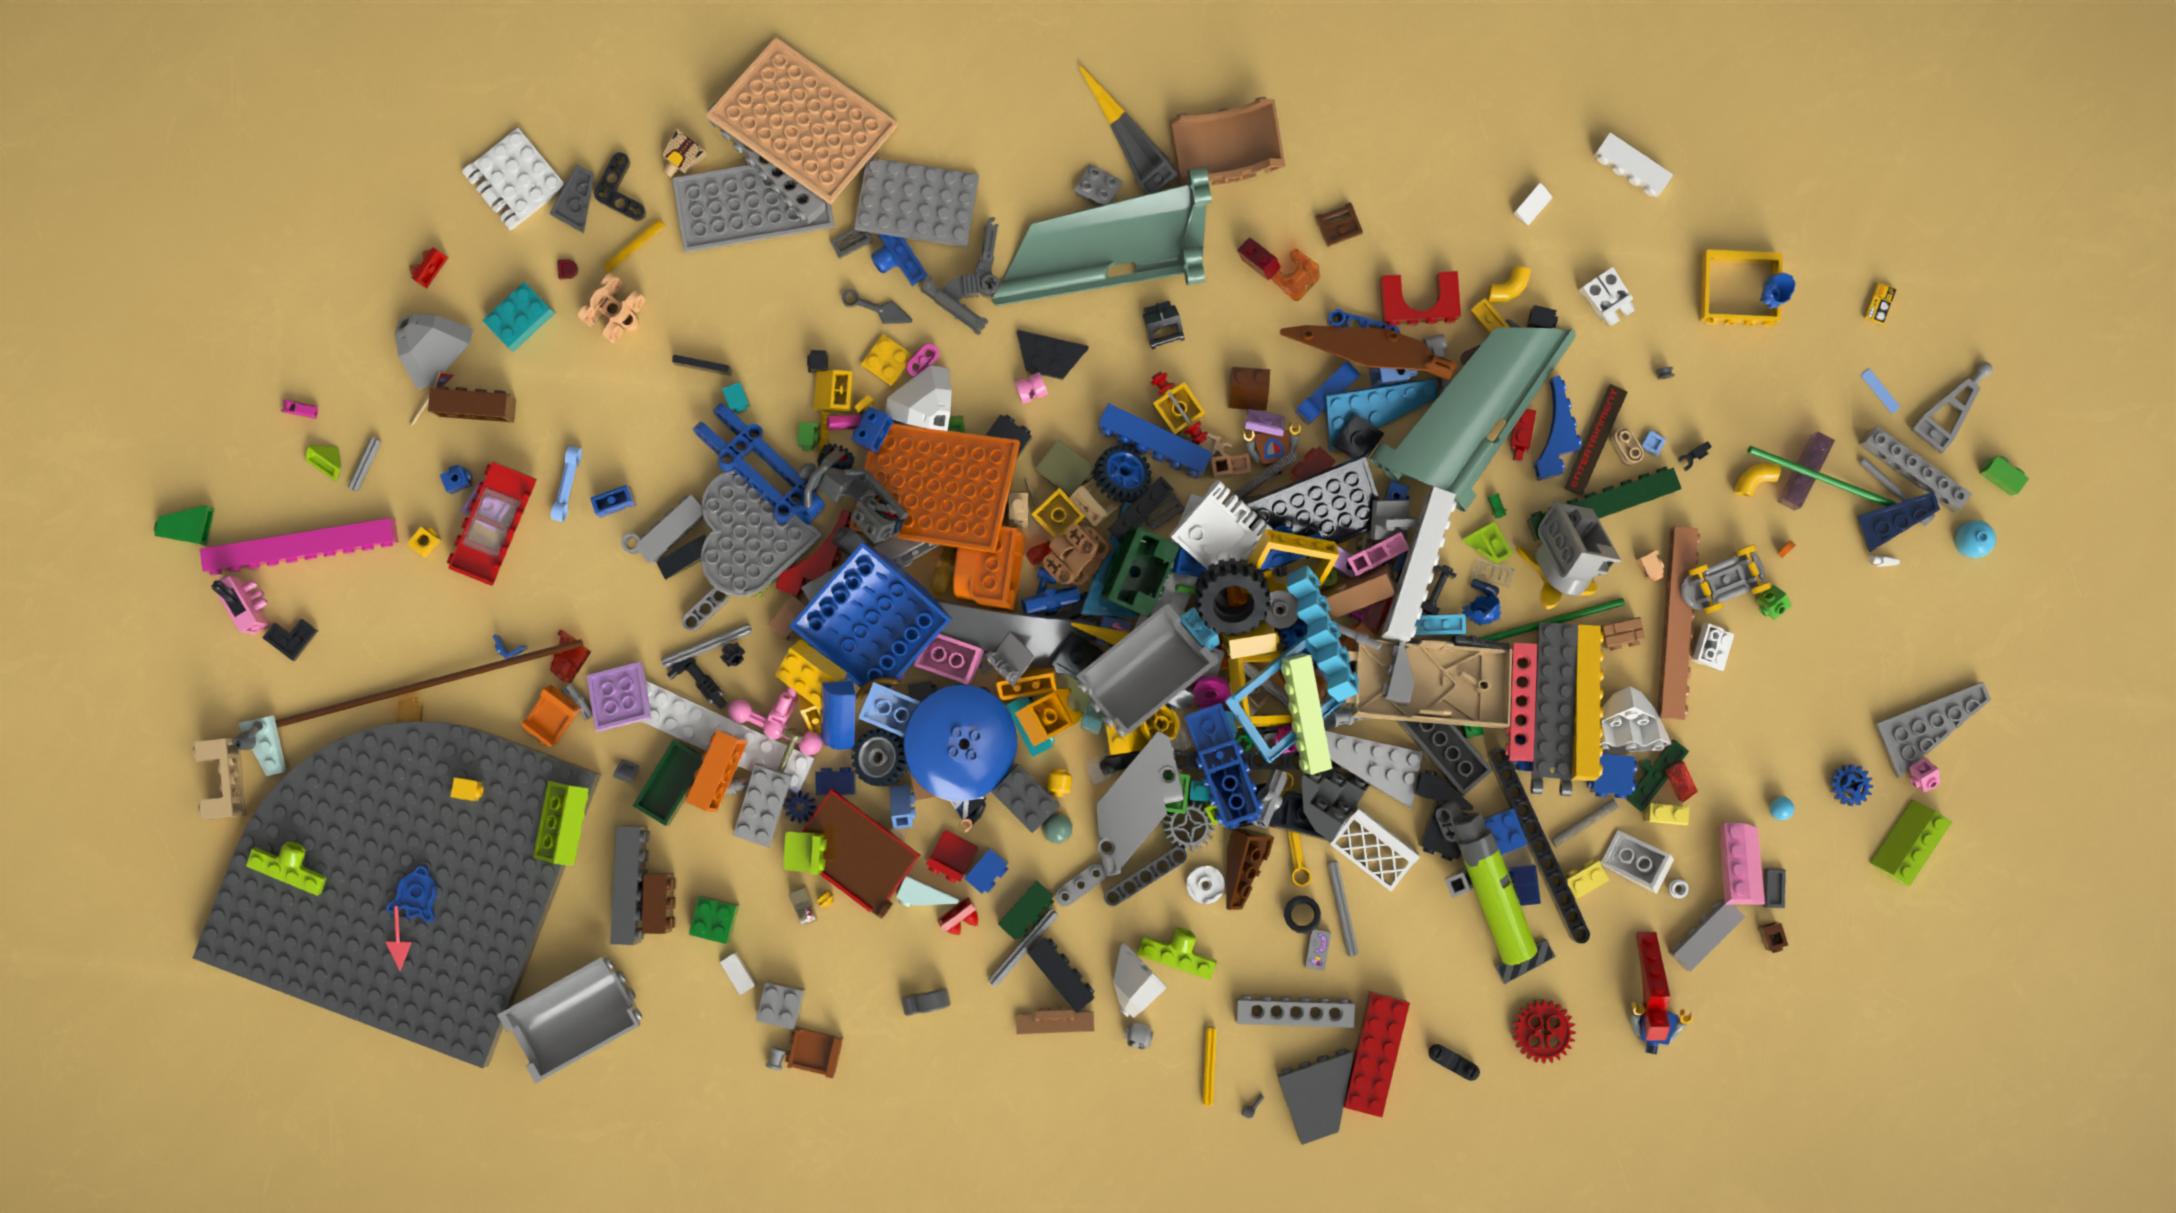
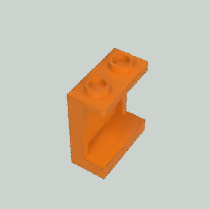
[520,685,581,747]

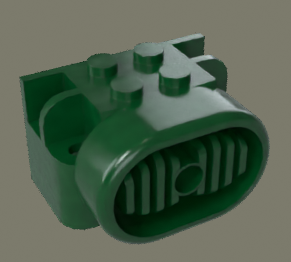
[1100,527,1180,617]

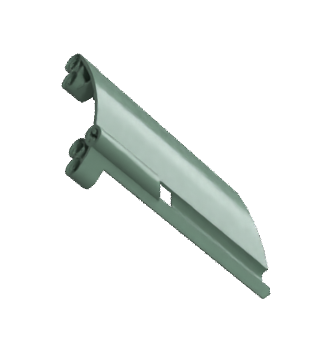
[991,167,1212,306]
[1369,328,1576,512]

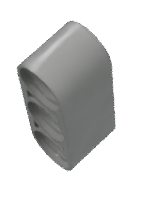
[682,588,730,631]

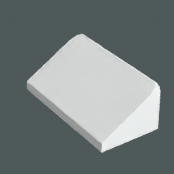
[1514,183,1553,226]
[720,952,757,995]

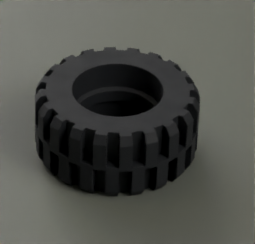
[1195,558,1271,636]

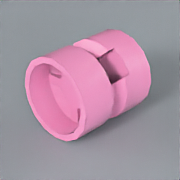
[1014,372,1048,404]

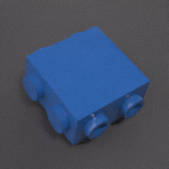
[1587,754,1637,799]

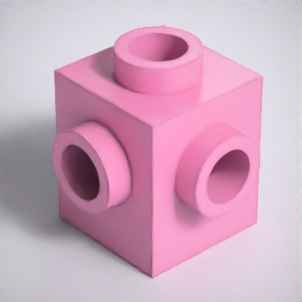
[1909,757,1940,793]

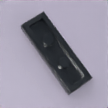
[672,355,732,376]

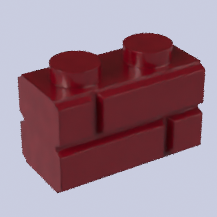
[1237,237,1281,280]

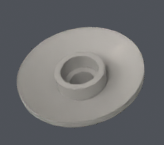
[1264,590,1298,629]

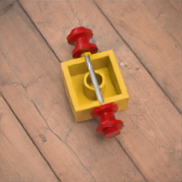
[1151,371,1208,445]

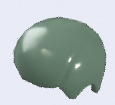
[1042,814,1073,844]

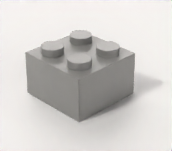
[756,980,806,1030]

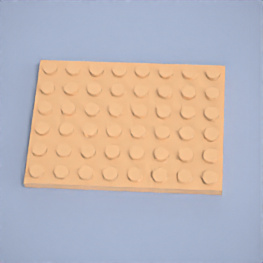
[707,37,898,205]

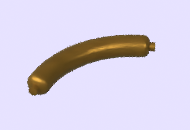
[855,677,899,701]

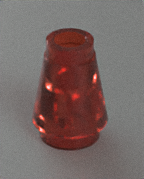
[1025,540,1052,566]

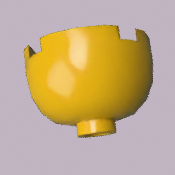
[1140,705,1180,741]

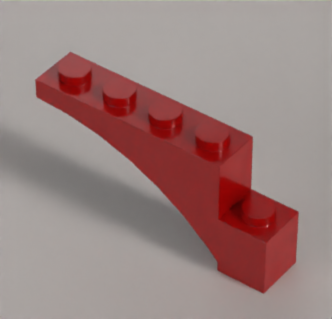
[776,510,852,597]
[1636,932,1670,1040]

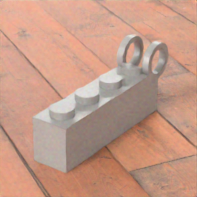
[621,495,704,565]

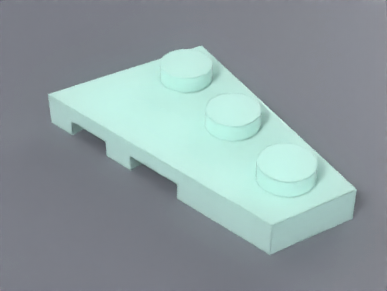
[238,715,287,776]

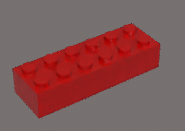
[1344,991,1410,1118]

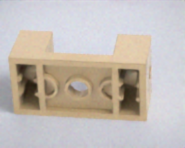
[193,738,246,820]

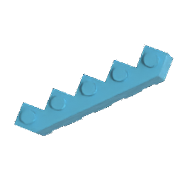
[1286,565,1359,702]

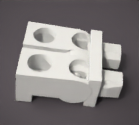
[1579,267,1635,327]

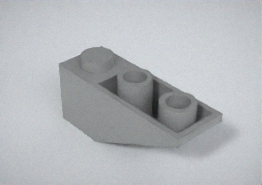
[1382,641,1414,705]

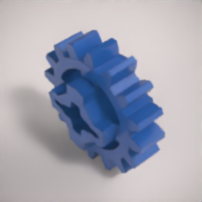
[1829,764,1874,806]

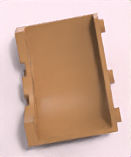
[1169,97,1285,186]

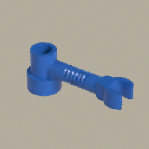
[1034,567,1057,615]

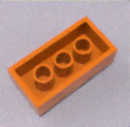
[685,730,748,812]

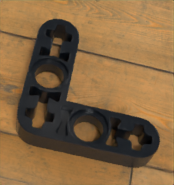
[594,152,646,221]

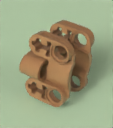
[1043,525,1112,585]

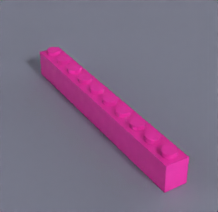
[199,518,399,576]

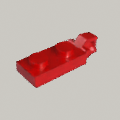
[1510,409,1536,462]

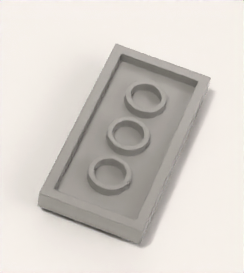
[733,763,793,848]

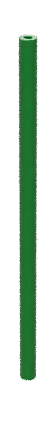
[1747,446,1896,506]
[1479,598,1625,641]

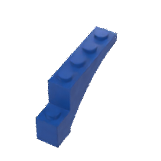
[1533,376,1582,481]

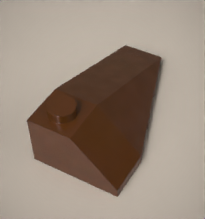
[1226,829,1274,910]

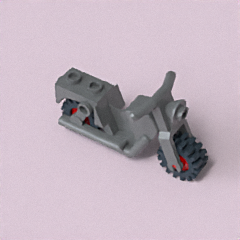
[799,443,908,543]

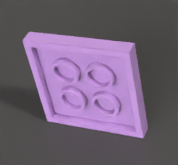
[587,662,652,732]

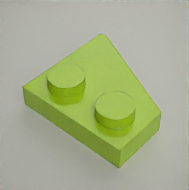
[1462,521,1514,564]

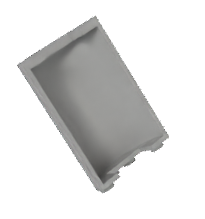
[1077,603,1218,737]
[497,957,643,1084]

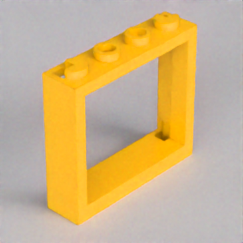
[1700,249,1783,327]
[1240,529,1339,601]
[1228,651,1293,728]

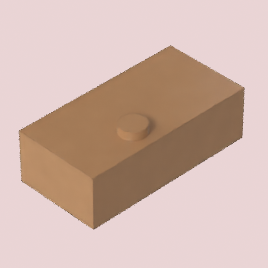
[1319,563,1397,620]

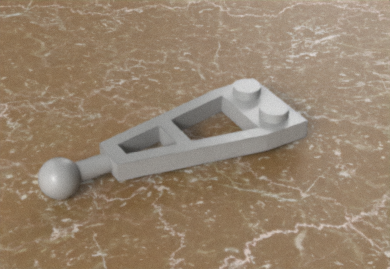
[1911,362,1993,454]

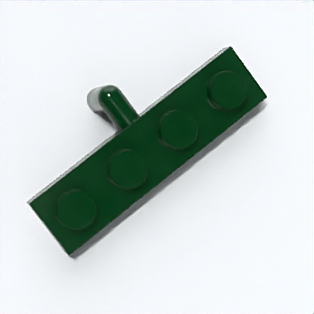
[1625,739,1689,812]

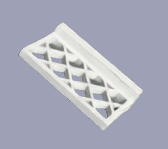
[1330,807,1420,891]

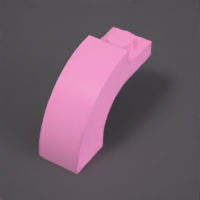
[1348,532,1410,576]

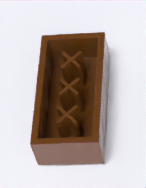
[428,386,516,423]

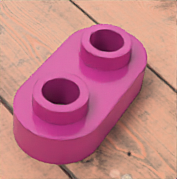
[906,343,939,377]

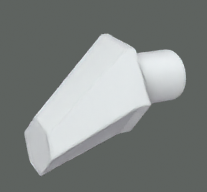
[1869,554,1900,567]

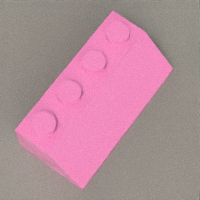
[1718,823,1765,905]

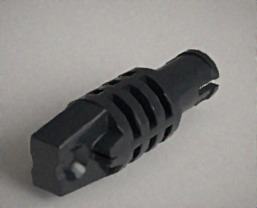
[685,662,728,709]

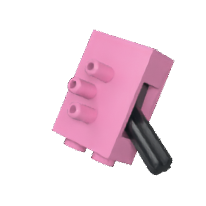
[211,575,270,635]

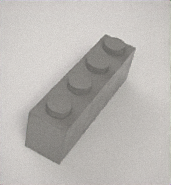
[1669,899,1745,972]

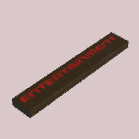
[1564,384,1628,496]

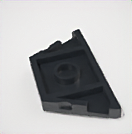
[1017,330,1089,380]
[1268,791,1330,841]

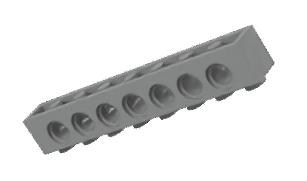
[707,100,826,224]

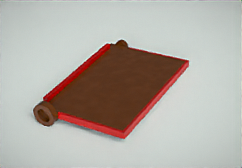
[802,789,921,919]

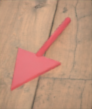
[385,905,412,971]

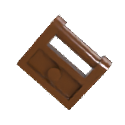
[1315,202,1363,247]

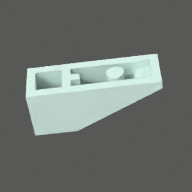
[896,875,960,907]

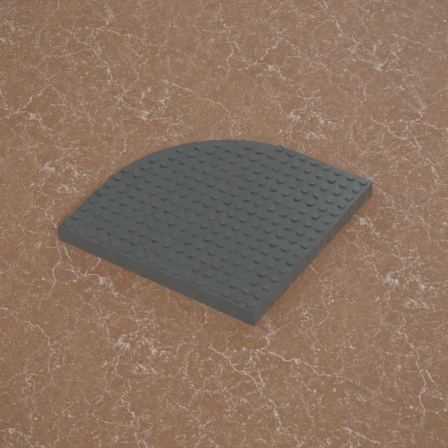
[192,722,601,1068]

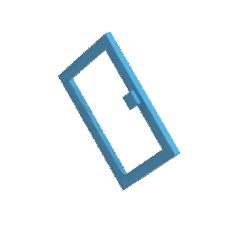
[1225,634,1346,763]

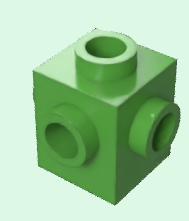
[1756,585,1791,620]

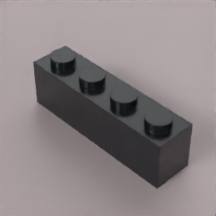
[1027,937,1095,1013]

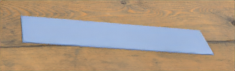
[1861,369,1901,414]

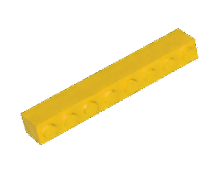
[1572,624,1604,781]

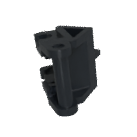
[1142,300,1185,350]

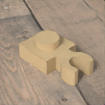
[1198,431,1232,456]

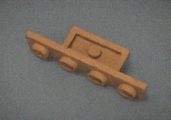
[1016,1007,1094,1035]

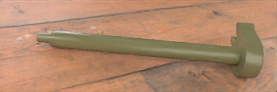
[778,728,803,772]

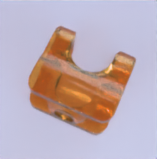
[1271,248,1320,301]

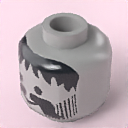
[1124,1022,1154,1050]

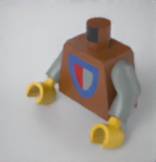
[1241,422,1301,476]

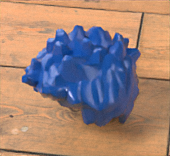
[1760,272,1796,309]
[1462,595,1501,626]

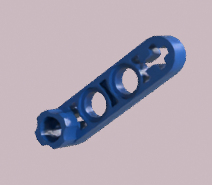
[1327,309,1400,333]

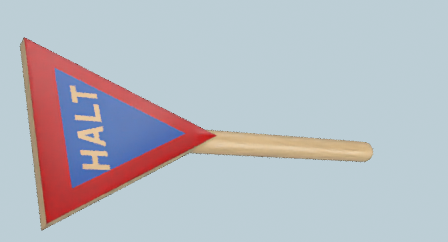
[410,371,454,426]

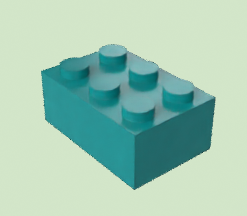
[482,282,555,352]

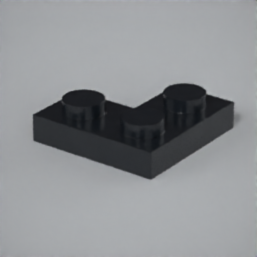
[262,619,319,661]

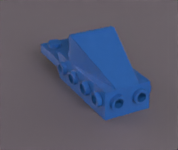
[1184,703,1264,830]

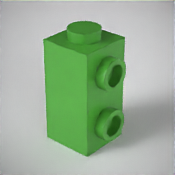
[1980,456,2029,496]

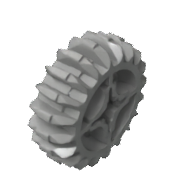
[1163,800,1215,852]

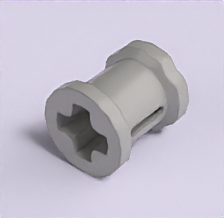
[765,1047,787,1071]

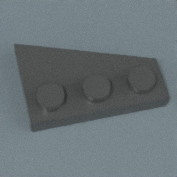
[549,165,595,234]

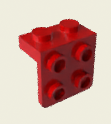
[926,830,978,883]

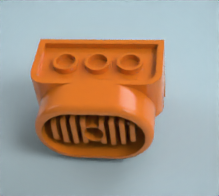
[953,526,1026,612]

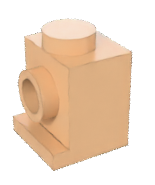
[1636,550,1664,581]

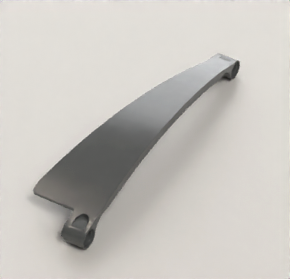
[935,598,1100,674]

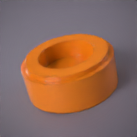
[1777,540,1796,558]

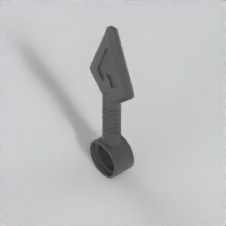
[842,289,913,324]

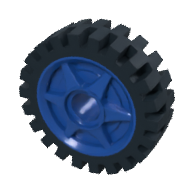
[1093,445,1152,503]

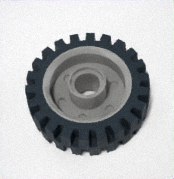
[851,729,908,786]

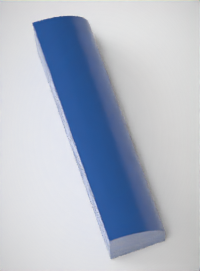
[821,681,855,750]

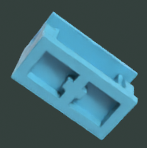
[1180,607,1220,651]

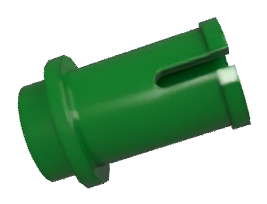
[1487,493,1507,519]

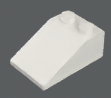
[1601,830,1674,894]

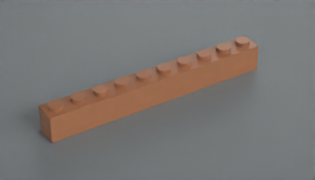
[1657,526,1700,720]

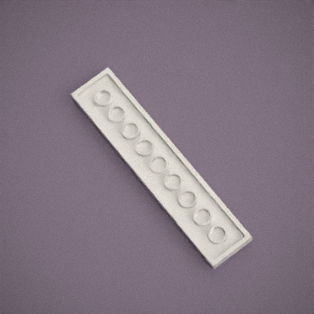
[642,681,815,793]

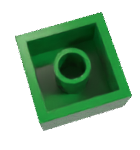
[688,896,739,944]

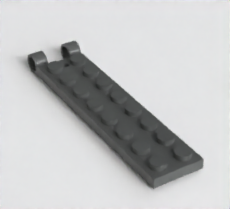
[1530,622,1578,797]

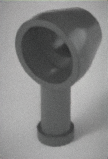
[233,721,263,750]

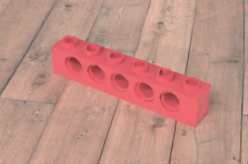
[1505,643,1537,762]

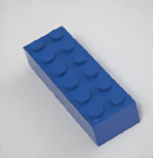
[1098,403,1213,479]

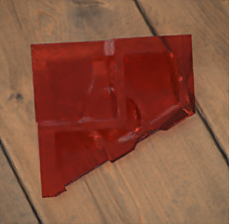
[550,630,591,683]

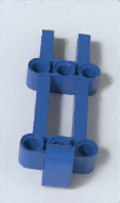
[693,403,825,525]

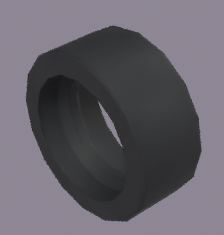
[1284,896,1321,934]

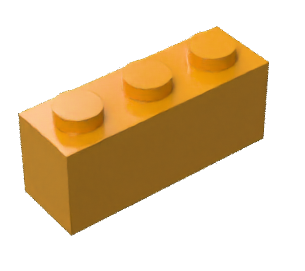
[996,667,1059,701]

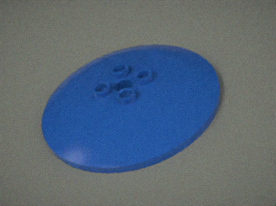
[903,685,1017,802]

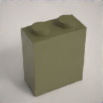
[1035,439,1095,497]

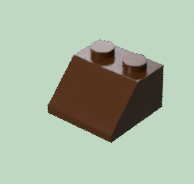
[1229,367,1270,411]

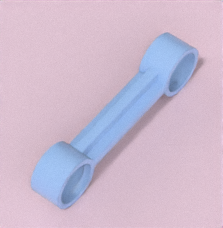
[551,445,582,522]

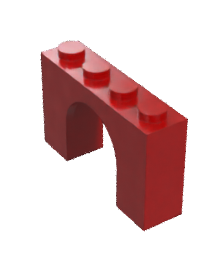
[1379,271,1461,326]

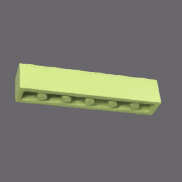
[1281,653,1332,775]

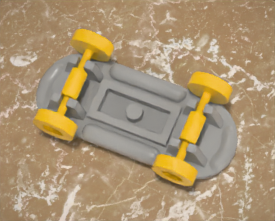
[1681,544,1771,614]

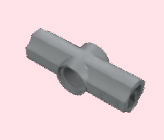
[1252,769,1287,828]

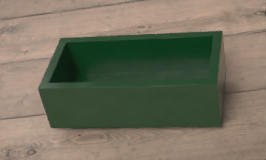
[632,739,703,826]

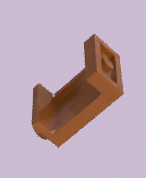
[785,1027,844,1079]

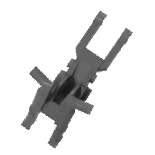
[920,217,999,335]

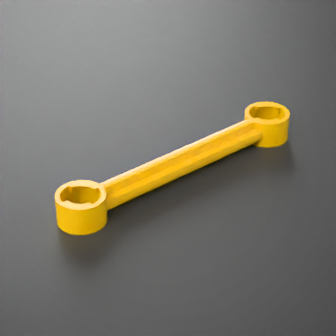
[1281,772,1311,886]

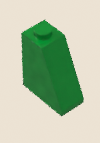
[154,506,215,546]

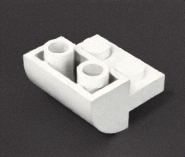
[1692,623,1734,671]

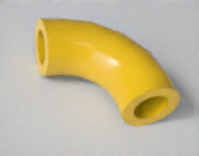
[1487,267,1531,303]
[1734,462,1781,497]

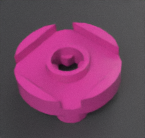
[1192,676,1231,709]

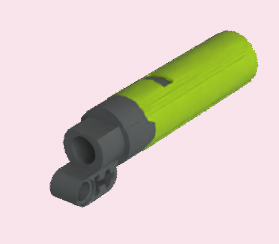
[1436,800,1537,965]

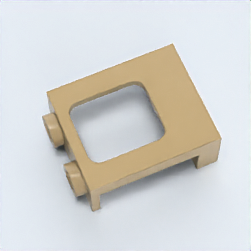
[1069,478,1125,527]

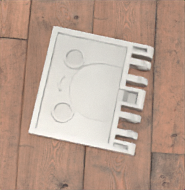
[462,128,565,230]
[1169,480,1273,570]

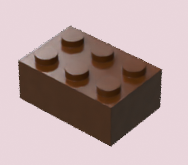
[642,873,677,934]

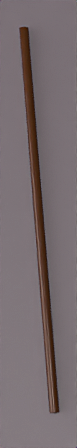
[275,639,584,728]

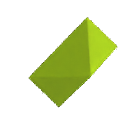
[305,445,341,481]

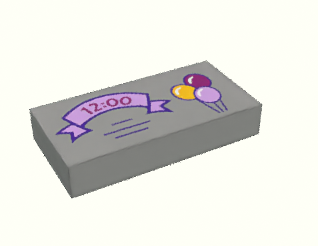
[1305,929,1331,971]

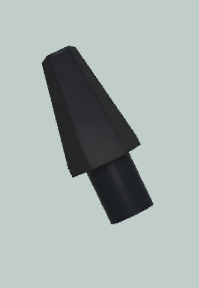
[667,658,696,679]

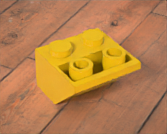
[813,370,854,413]

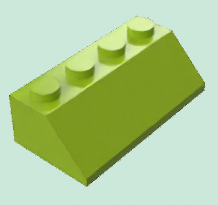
[533,781,589,866]
[1870,800,1952,886]

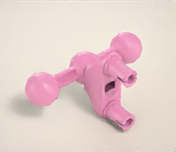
[728,686,822,756]

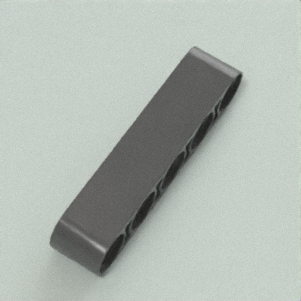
[1104,847,1187,906]

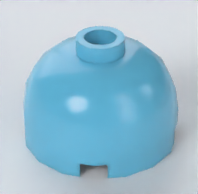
[1954,520,1996,558]

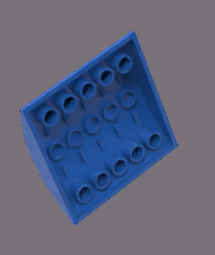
[789,542,952,694]

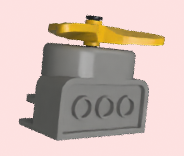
[1516,502,1621,609]

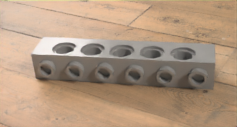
[1859,427,1972,512]
[1236,995,1355,1028]

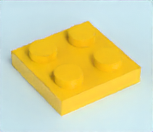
[861,334,913,387]

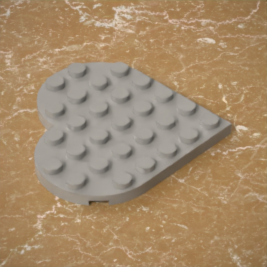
[701,470,822,597]

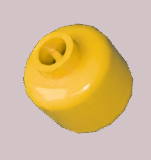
[1046,769,1072,797]

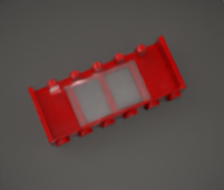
[446,461,537,586]

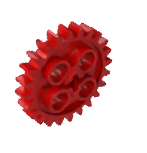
[1511,999,1576,1064]

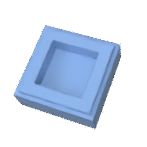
[1641,430,1667,456]

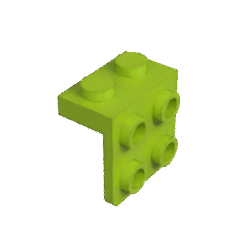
[783,831,826,875]

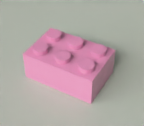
[914,634,984,686]

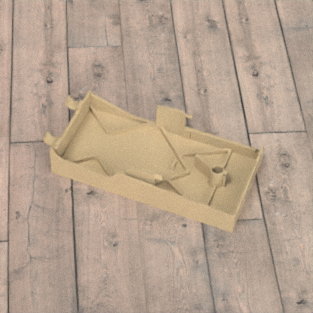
[1346,639,1512,729]

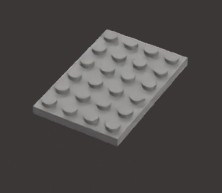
[854,157,979,248]

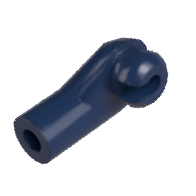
[1471,578,1499,597]

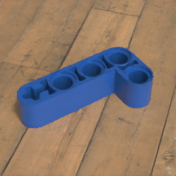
[1295,361,1361,425]

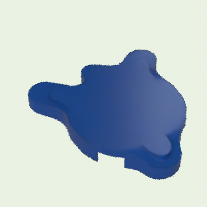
[386,865,437,923]

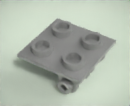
[1074,164,1123,206]
[986,632,1035,687]

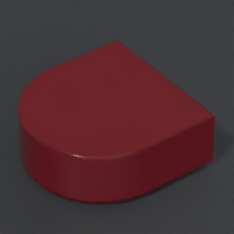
[557,259,578,280]

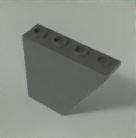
[1277,1048,1354,1145]

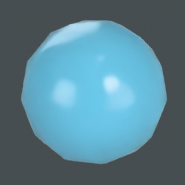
[1769,796,1795,820]

